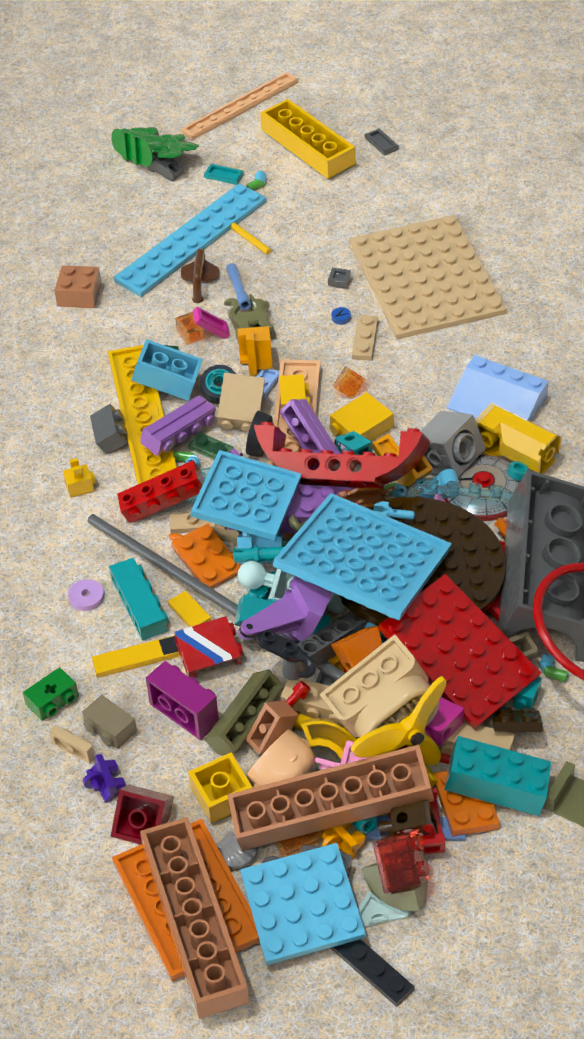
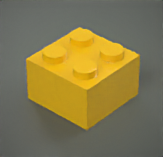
[188,752,253,824]

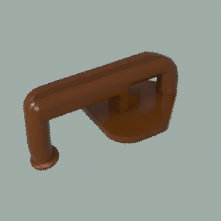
[181,248,219,303]

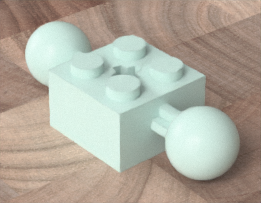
[237,561,348,614]

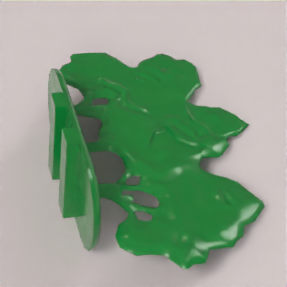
[111,127,199,167]

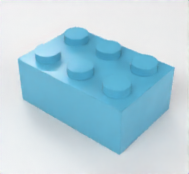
[131,339,203,401]

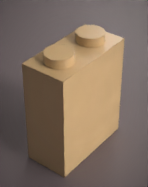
[217,373,265,431]

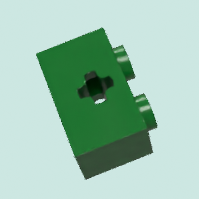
[23,667,79,721]

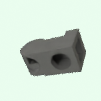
[148,153,183,181]

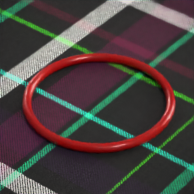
[533,563,584,681]

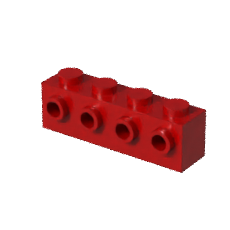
[117,460,204,523]

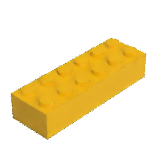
[260,99,356,179]

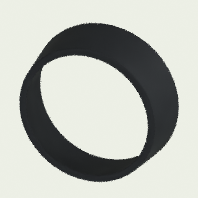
[246,410,273,456]

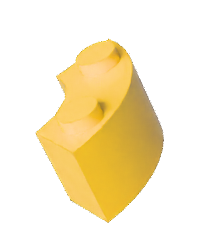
[300,718,357,760]

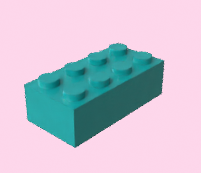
[444,736,552,816]

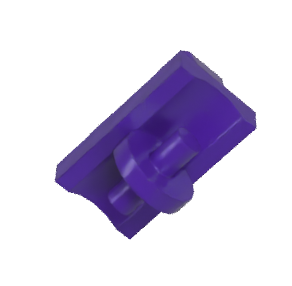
[83,754,126,803]

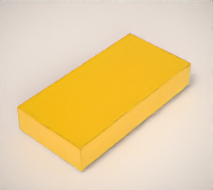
[167,590,211,627]

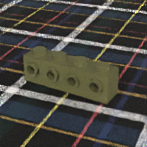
[204,669,284,756]

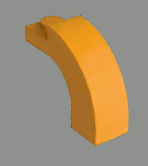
[372,433,433,486]

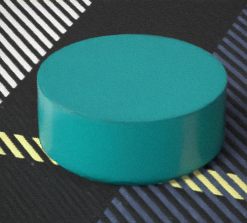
[507,461,529,481]

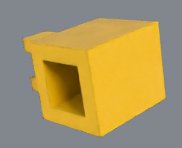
[62,458,96,498]

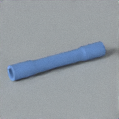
[226,263,251,310]

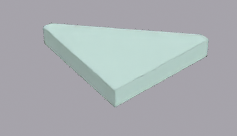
[358,891,410,928]

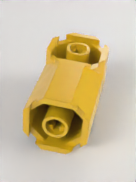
[475,402,562,474]

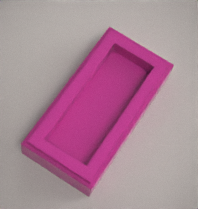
[193,307,230,339]

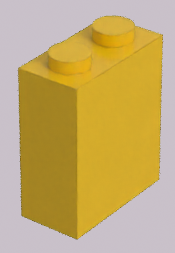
[329,392,394,441]

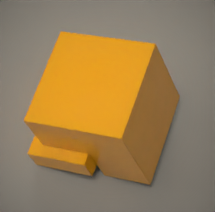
[237,326,273,376]

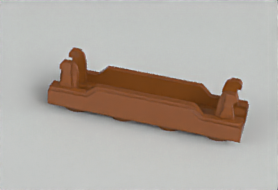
[338,486,400,509]

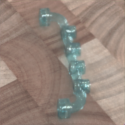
[401,479,513,517]

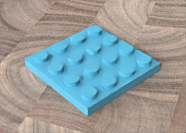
[191,450,302,541]
[240,843,366,966]

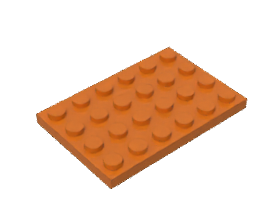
[112,819,260,982]

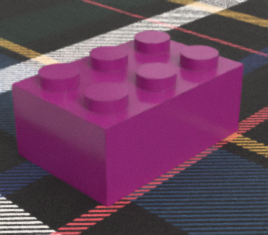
[146,661,219,741]

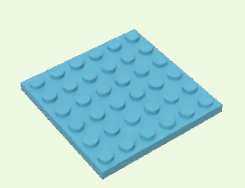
[273,493,452,620]

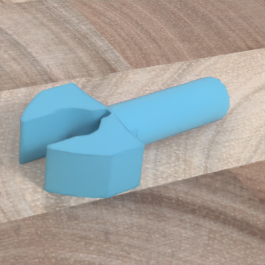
[373,501,415,520]

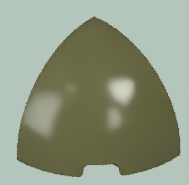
[361,851,428,911]

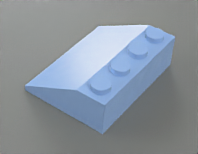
[447,355,548,421]

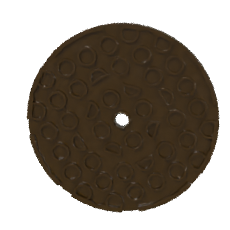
[339,497,506,626]

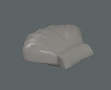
[216,831,258,869]

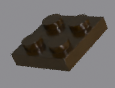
[492,707,543,732]

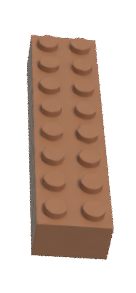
[227,745,434,851]
[140,817,249,1019]

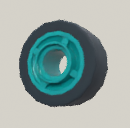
[200,365,236,404]

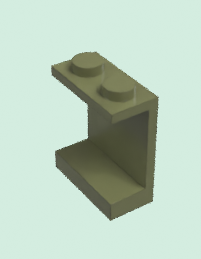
[544,761,584,827]

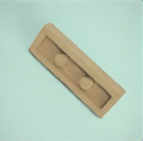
[352,315,378,361]

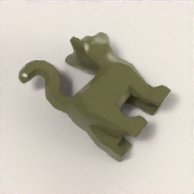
[224,294,276,344]

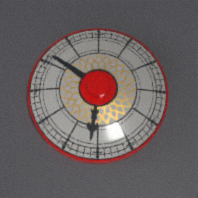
[444,455,521,521]

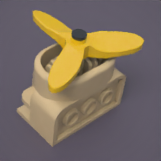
[319,634,446,765]

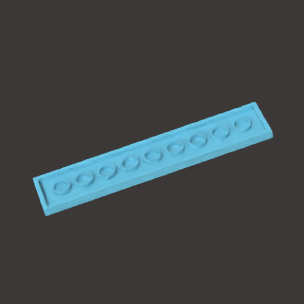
[113,183,267,297]

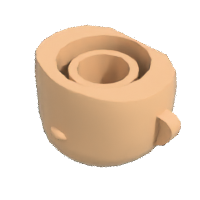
[246,729,316,788]

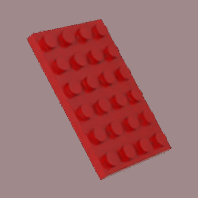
[378,574,542,730]

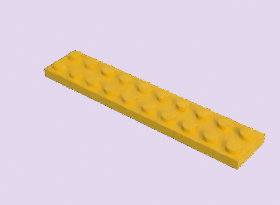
[107,345,177,485]

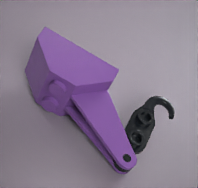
[238,576,333,678]

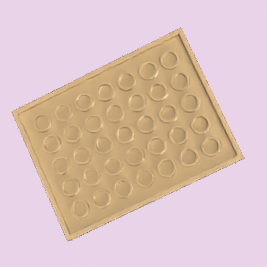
[349,215,507,339]

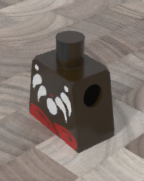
[378,800,438,839]

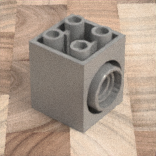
[420,411,486,477]

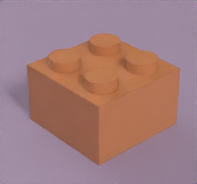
[54,265,101,308]

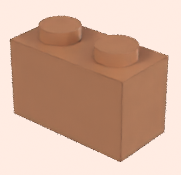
[246,700,299,755]

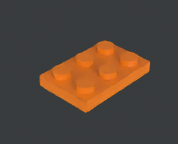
[171,523,241,589]
[434,771,500,837]

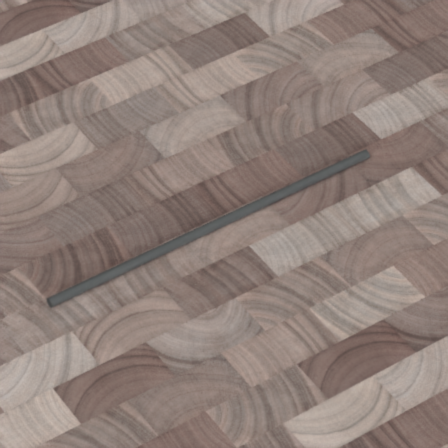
[88,514,345,681]

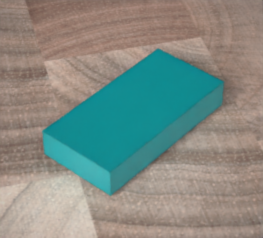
[204,164,244,185]

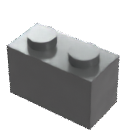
[90,404,128,454]

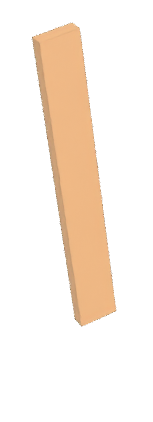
[181,72,298,140]

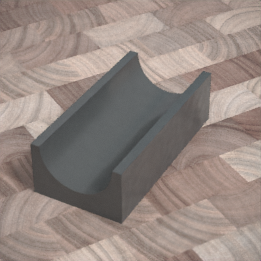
[498,470,584,662]

